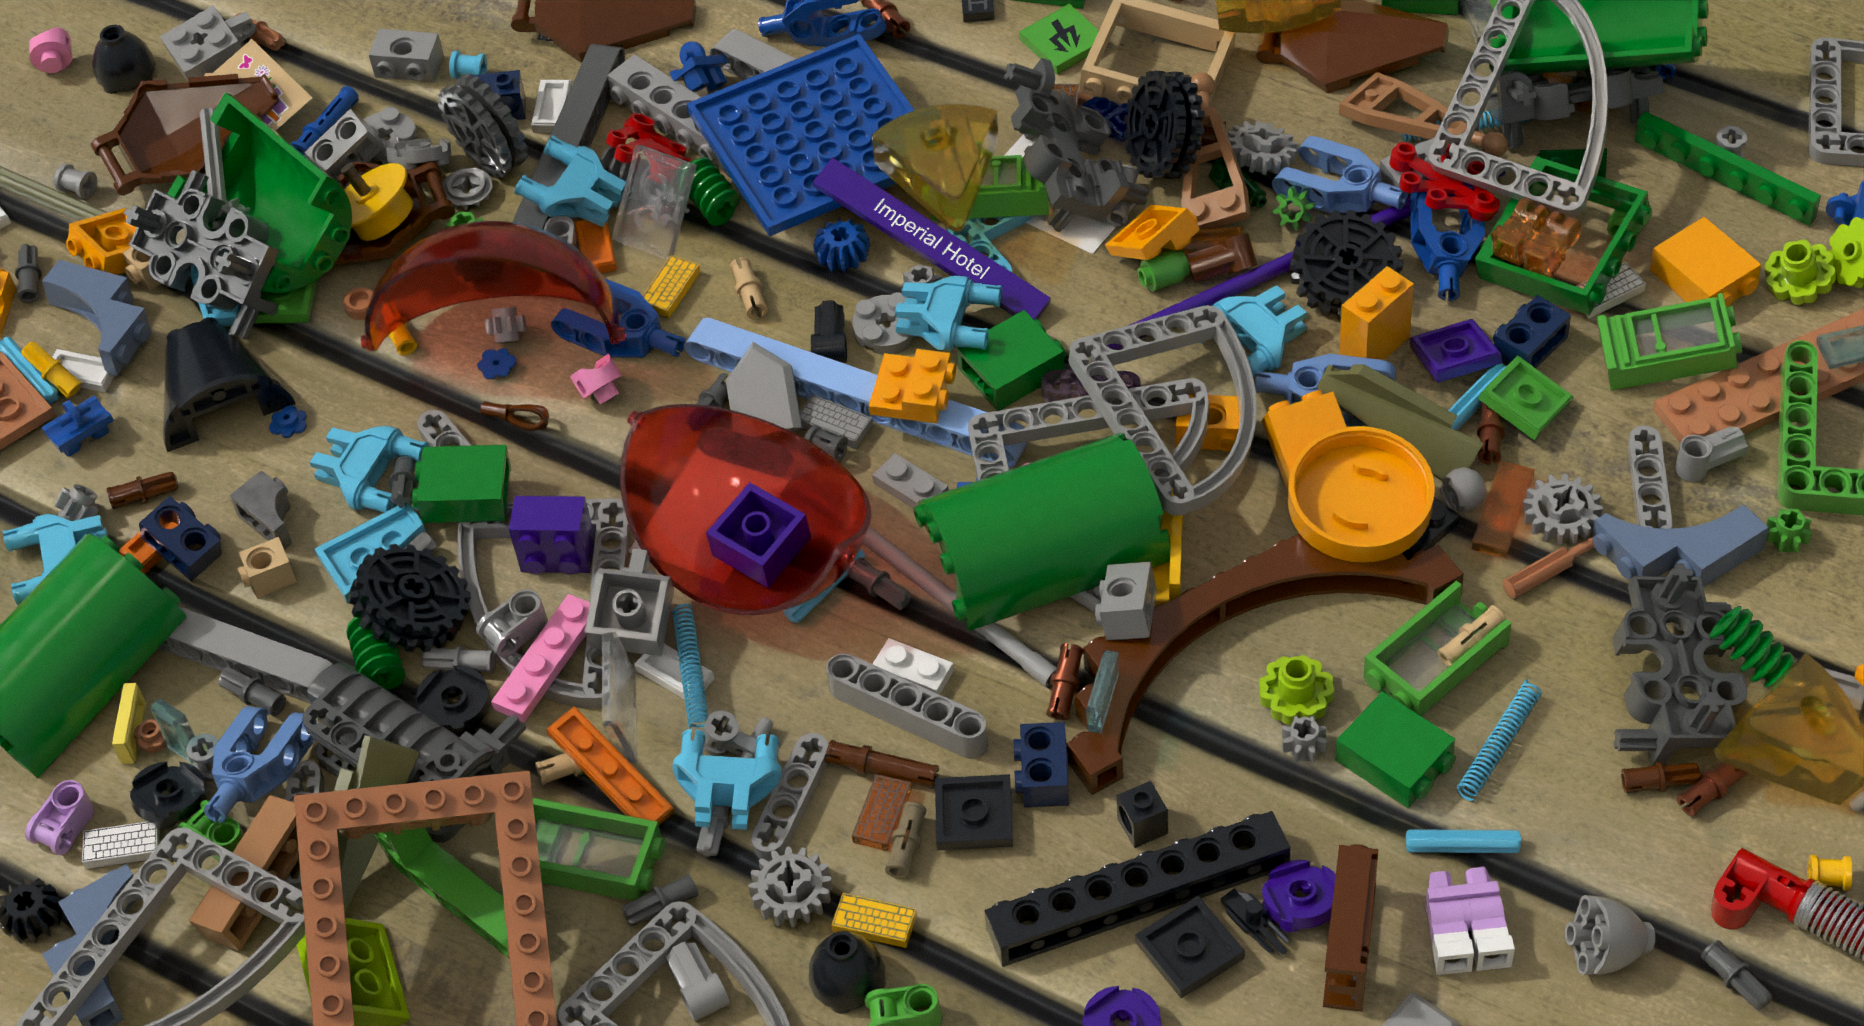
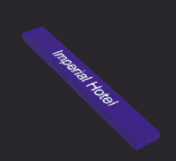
[813,157,1051,320]

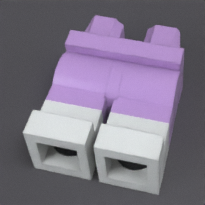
[1425,867,1515,975]

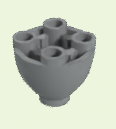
[1565,895,1655,975]

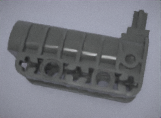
[302,663,526,842]

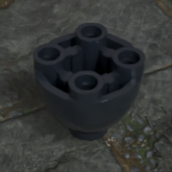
[92,25,156,94]
[809,931,886,1014]

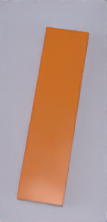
[547,706,674,825]

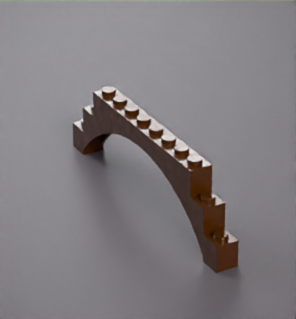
[1067,534,1464,795]

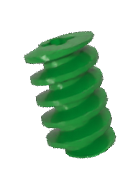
[675,157,740,226]
[1709,606,1794,687]
[346,617,406,690]

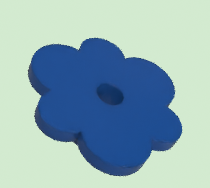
[477,348,517,380]
[269,405,307,438]

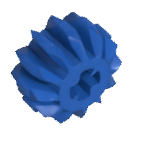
[813,217,870,274]

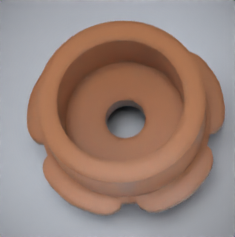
[134,718,170,753]

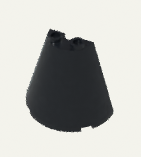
[163,317,296,452]

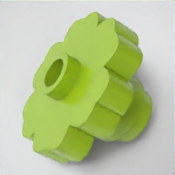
[1829,217,1864,288]
[1764,239,1836,305]
[1258,655,1334,725]

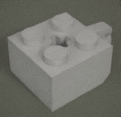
[160,5,257,81]
[585,549,674,656]

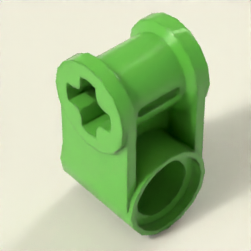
[177,800,244,861]
[865,984,943,1026]

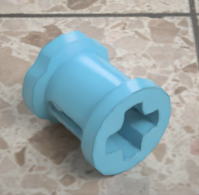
[449,50,488,79]

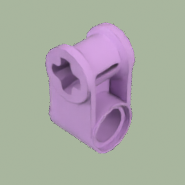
[25,780,94,855]

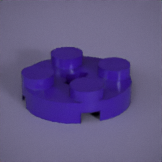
[1262,860,1336,933]
[1082,986,1161,1026]

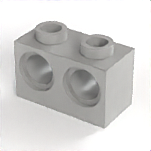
[304,109,385,183]

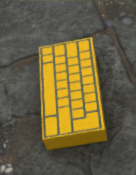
[643,255,701,318]
[831,893,917,948]

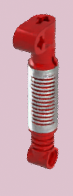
[1711,848,1864,961]

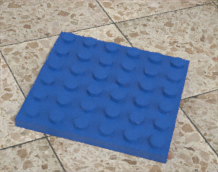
[686,34,947,237]

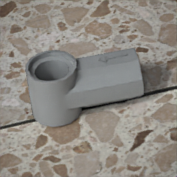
[1675,426,1748,482]
[665,941,730,1021]

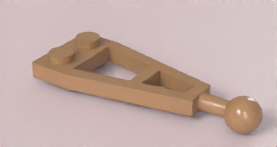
[1181,72,1251,234]
[1339,72,1508,157]

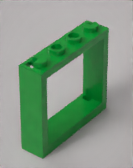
[1475,156,1652,316]

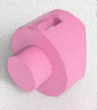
[29,27,72,73]
[570,354,622,405]

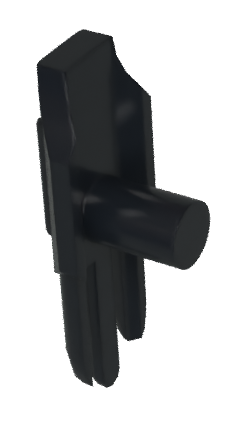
[1221,888,1289,955]

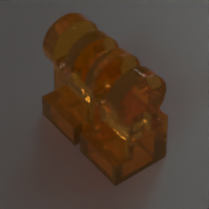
[1491,198,1582,278]

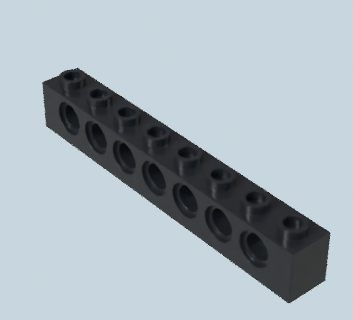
[984,811,1291,967]

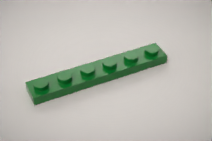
[1635,111,1821,226]

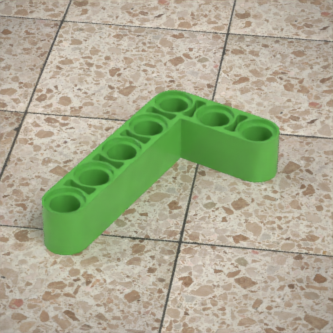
[1777,340,1864,516]
[374,828,508,957]

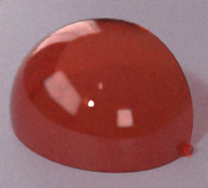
[361,221,626,351]
[620,404,872,615]

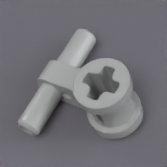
[702,710,773,759]

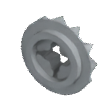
[442,168,494,210]

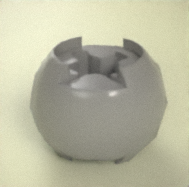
[1440,467,1486,513]

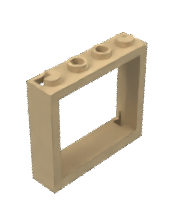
[1079,0,1238,105]

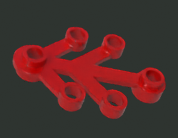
[606,113,692,185]
[1389,142,1500,221]

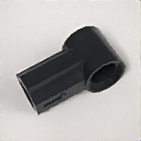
[811,300,847,363]

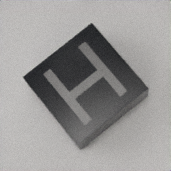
[962,0,995,22]

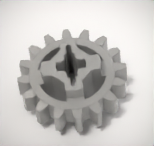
[1228,121,1297,175]
[1522,473,1603,546]
[749,846,833,927]

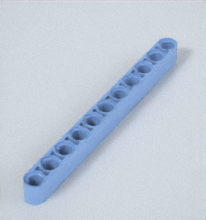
[684,318,1029,468]

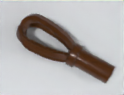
[480,401,549,431]

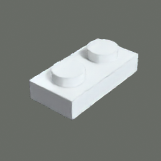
[873,638,954,694]

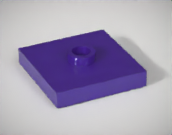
[1409,319,1502,383]

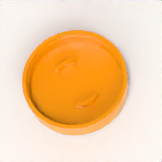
[1288,426,1435,563]

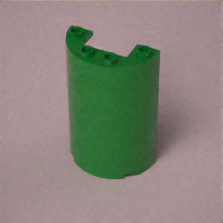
[1489,0,1709,75]
[167,92,352,293]
[913,433,1170,631]
[0,534,187,778]

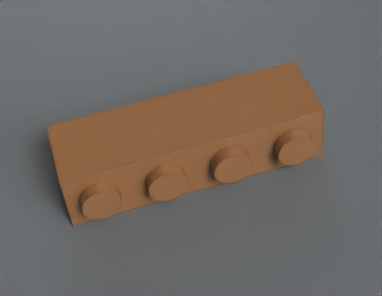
[189,795,299,951]

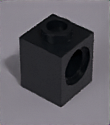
[1116,781,1168,848]

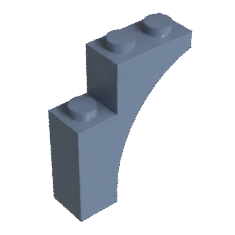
[42,260,151,376]
[1592,504,1769,587]
[42,864,136,1026]

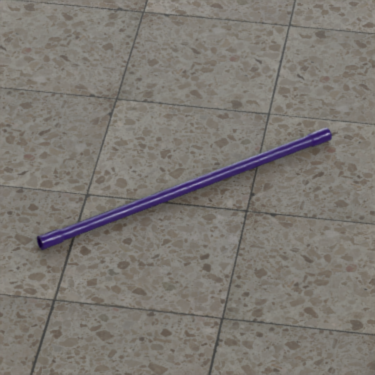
[1107,171,1506,350]

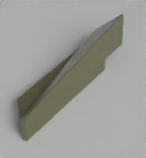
[1317,364,1483,480]
[334,735,419,915]

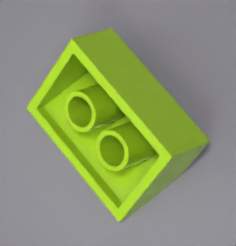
[297,918,410,1026]

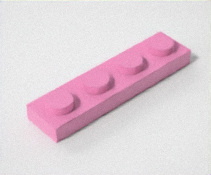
[491,594,590,722]

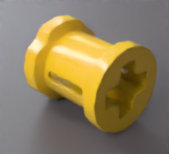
[1807,854,1852,891]

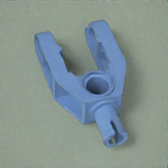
[1272,136,1408,213]
[1255,354,1397,427]
[204,706,317,823]

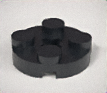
[417,665,492,737]
[130,762,207,829]

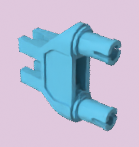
[514,135,627,227]
[895,276,1003,351]
[1200,285,1307,377]
[310,426,430,513]
[3,514,108,605]
[672,729,782,830]

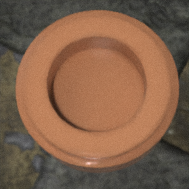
[343,287,377,320]

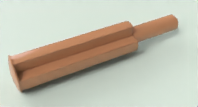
[1502,536,1594,599]

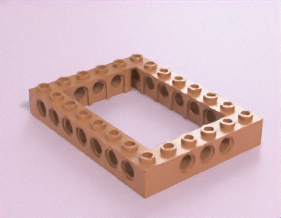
[294,771,557,1026]

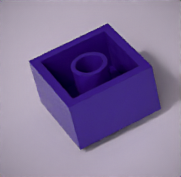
[706,482,811,588]
[509,496,595,574]

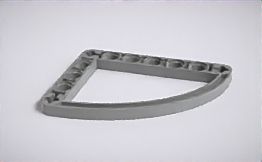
[1428,0,1609,217]
[1809,37,1864,167]
[1068,305,1257,516]
[968,378,1209,480]
[457,498,631,709]
[16,827,305,1026]
[558,901,790,1026]

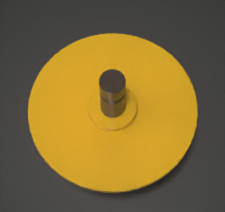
[341,163,413,241]

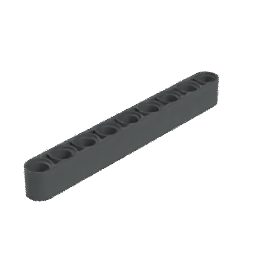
[505,43,625,261]

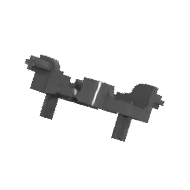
[1004,58,1149,232]
[1486,66,1664,148]
[124,169,279,340]
[1613,563,1747,766]

